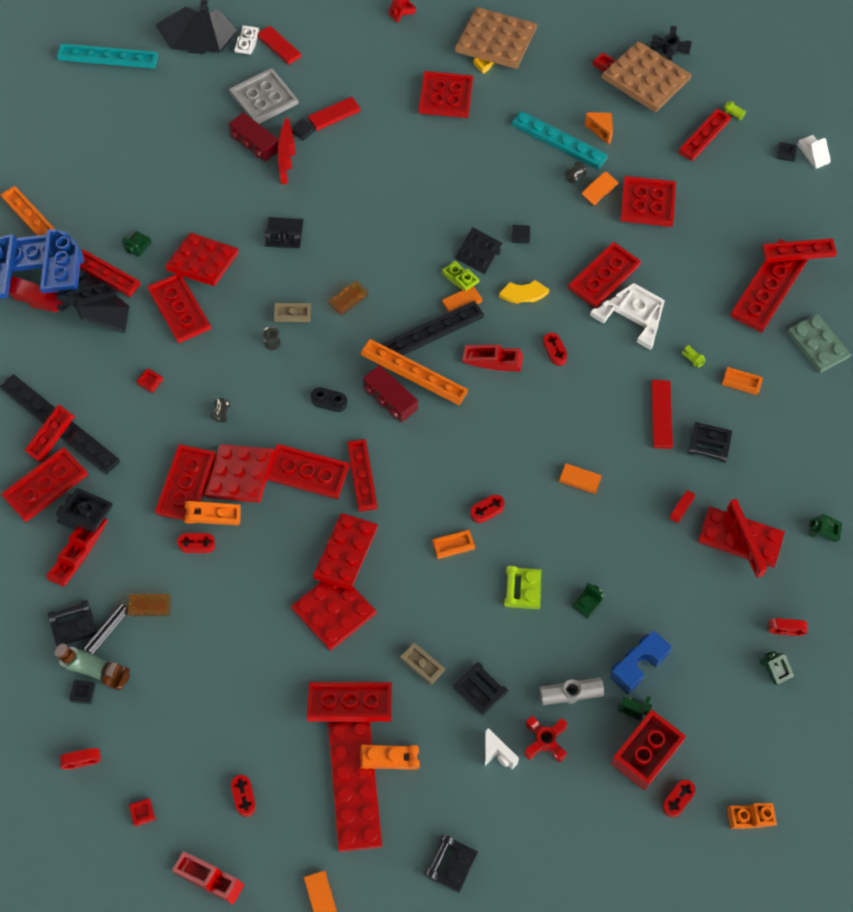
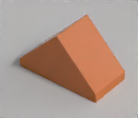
[584,112,613,144]

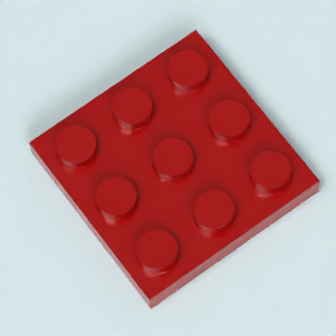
[419,71,474,118]
[620,176,676,227]
[166,232,238,287]
[204,444,275,503]
[291,581,376,651]

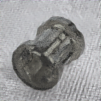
[564,161,587,184]
[263,327,281,350]
[210,398,231,422]

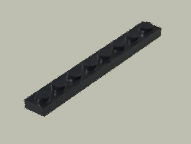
[0,374,120,475]

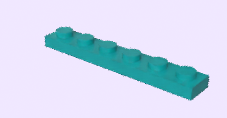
[57,43,158,69]
[512,111,608,170]

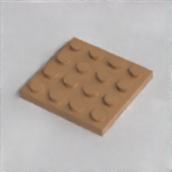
[455,7,537,69]
[601,41,692,113]

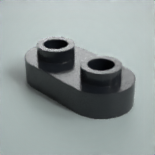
[311,387,347,412]

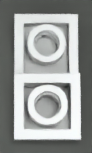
[234,25,260,55]

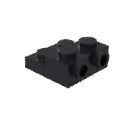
[56,488,113,533]

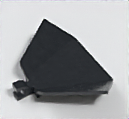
[156,0,237,54]
[56,275,129,333]

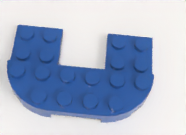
[0,229,84,298]

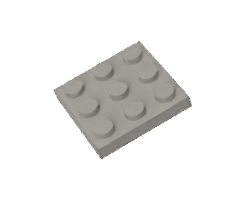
[229,68,299,124]

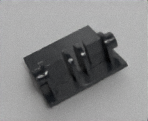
[265,217,303,249]
[455,227,503,274]

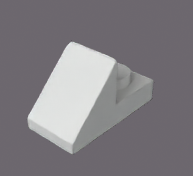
[797,135,830,169]
[485,728,519,770]

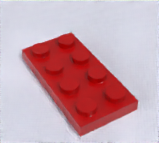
[568,241,641,308]
[147,274,211,344]
[155,444,216,521]
[267,444,350,500]
[1,447,88,523]
[698,506,785,568]
[313,513,378,590]
[307,682,392,722]

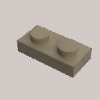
[274,303,311,322]
[400,643,445,685]

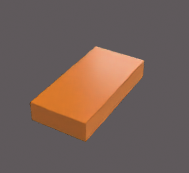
[442,286,482,313]
[721,367,763,396]
[559,463,602,495]
[432,529,475,559]
[304,871,337,912]

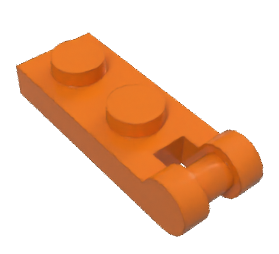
[184,501,241,526]
[360,745,420,770]

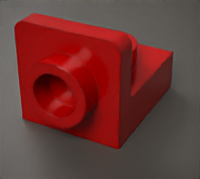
[388,0,417,22]

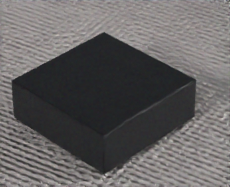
[291,119,315,141]
[777,142,797,162]
[512,225,530,244]
[70,680,96,704]

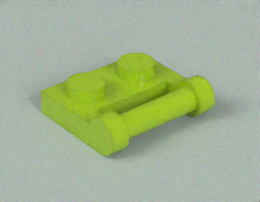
[504,566,542,609]

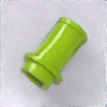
[723,101,746,120]
[681,345,706,368]

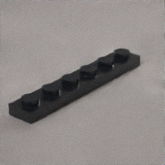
[381,301,484,355]

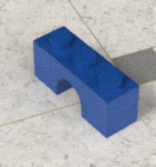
[610,631,672,695]

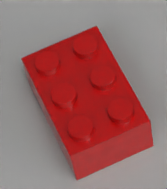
[611,710,686,791]

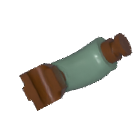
[54,644,130,690]

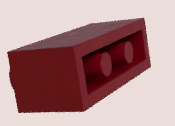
[229,112,279,162]
[363,365,418,423]

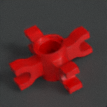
[524,715,568,763]

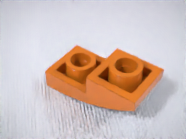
[581,171,618,206]
[727,803,777,829]

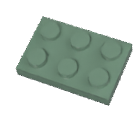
[787,314,851,373]

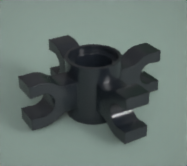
[650,26,692,61]

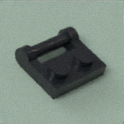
[688,422,733,463]
[47,600,96,647]
[453,662,509,716]
[424,834,478,893]

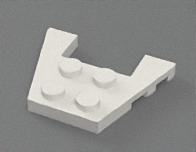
[590,283,665,350]

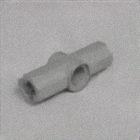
[539,677,604,706]

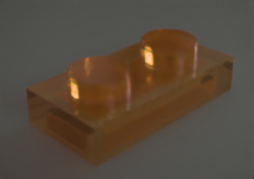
[329,281,368,316]
[128,594,171,616]

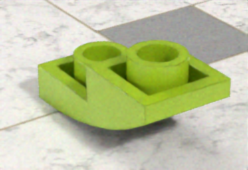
[442,261,480,291]

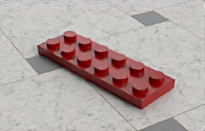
[730,238,809,333]
[328,722,382,852]

